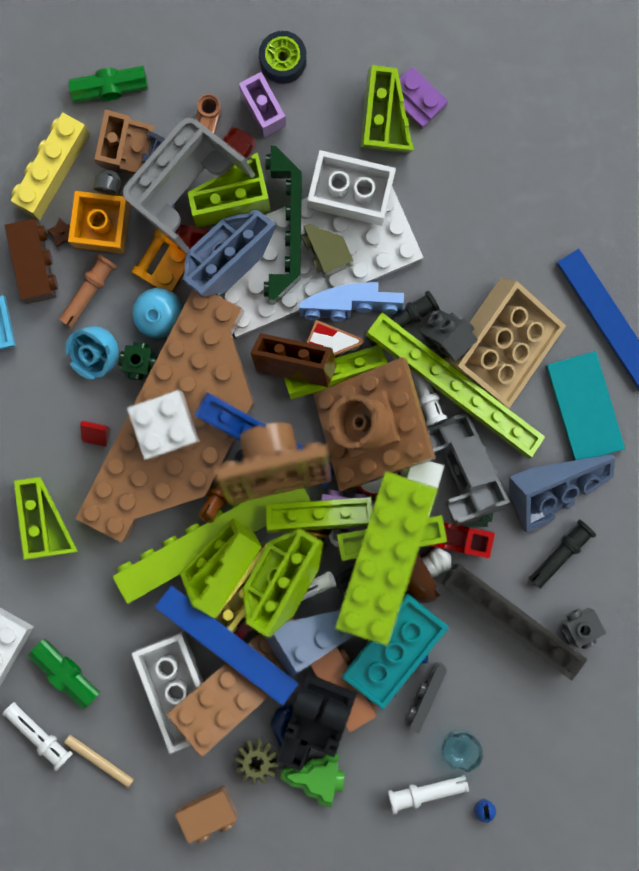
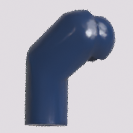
[271,706,293,746]

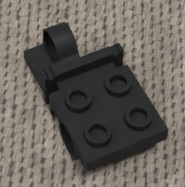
[276,674,357,771]

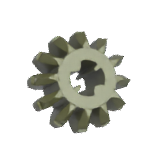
[234,738,279,785]

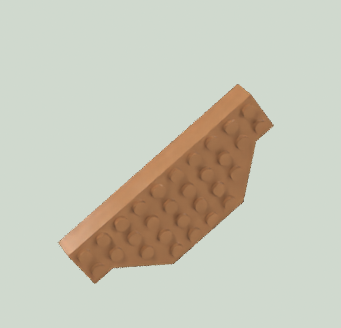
[75,289,255,543]

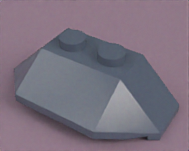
[183,210,276,297]

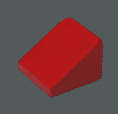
[80,421,111,446]

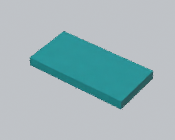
[546,351,625,461]
[341,593,449,710]

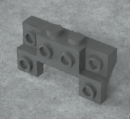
[427,413,510,527]

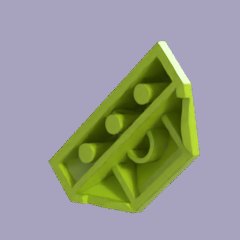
[243,529,323,637]

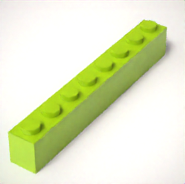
[112,488,311,604]

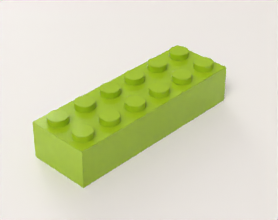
[336,471,438,646]

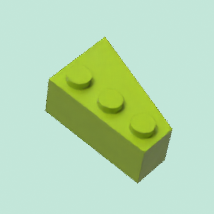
[360,65,414,153]
[187,152,271,228]
[14,477,78,559]
[180,518,262,618]

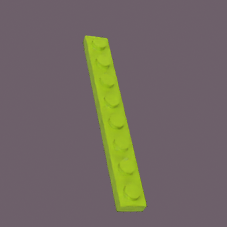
[365,313,545,459]

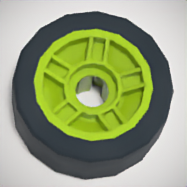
[259,31,306,84]

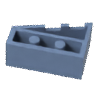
[262,610,354,676]

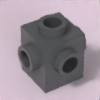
[561,608,607,649]

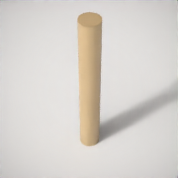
[64,735,134,788]

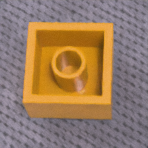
[68,191,131,255]

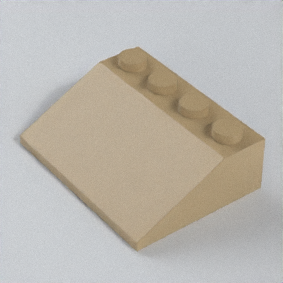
[444,278,566,409]

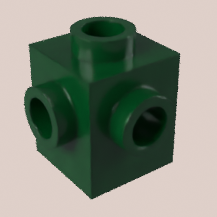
[118,342,157,381]

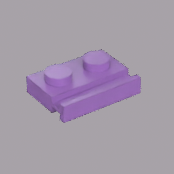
[400,66,448,129]

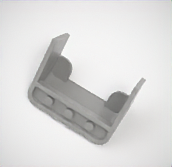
[123,118,255,254]

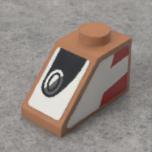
[306,320,364,358]

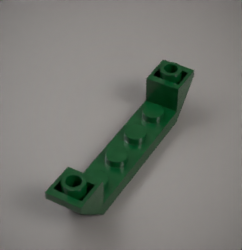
[264,146,302,305]

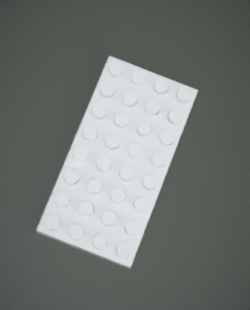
[218,187,424,338]

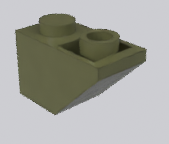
[301,224,353,278]

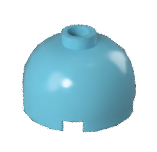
[132,287,183,339]
[65,326,119,379]

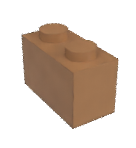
[175,785,238,844]

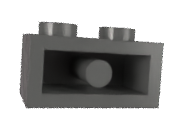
[419,310,478,361]

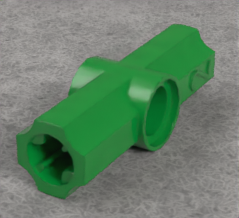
[68,66,148,103]
[27,638,101,710]

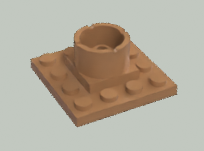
[313,357,436,492]
[214,423,332,505]

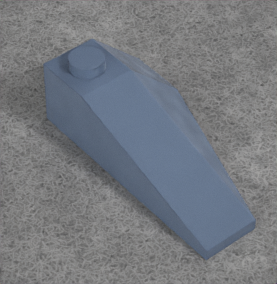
[509,454,615,533]

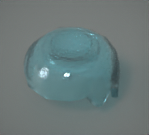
[441,730,483,773]

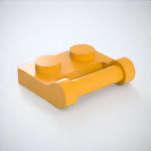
[131,229,191,292]

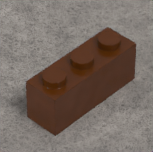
[5,218,58,304]
[250,333,337,387]

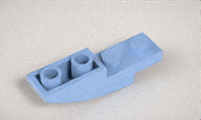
[299,282,404,322]

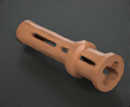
[58,253,118,328]

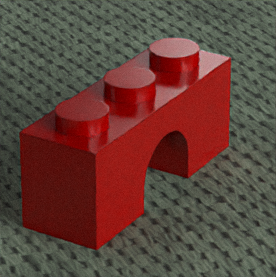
[428,522,495,559]

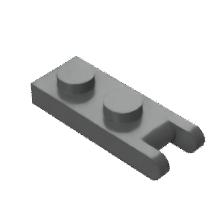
[406,662,447,734]

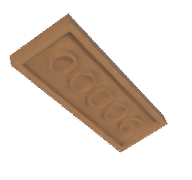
[166,617,294,757]

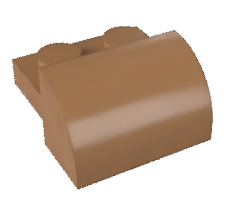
[94,109,154,174]

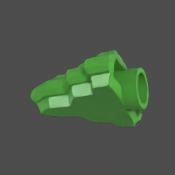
[280,754,345,807]

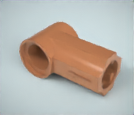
[195,94,222,134]

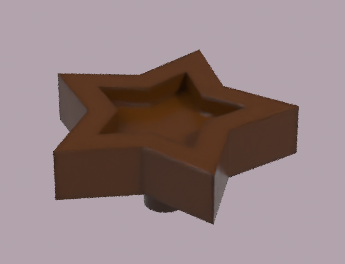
[47,217,70,247]

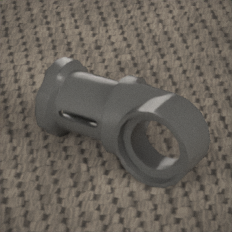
[94,170,124,196]

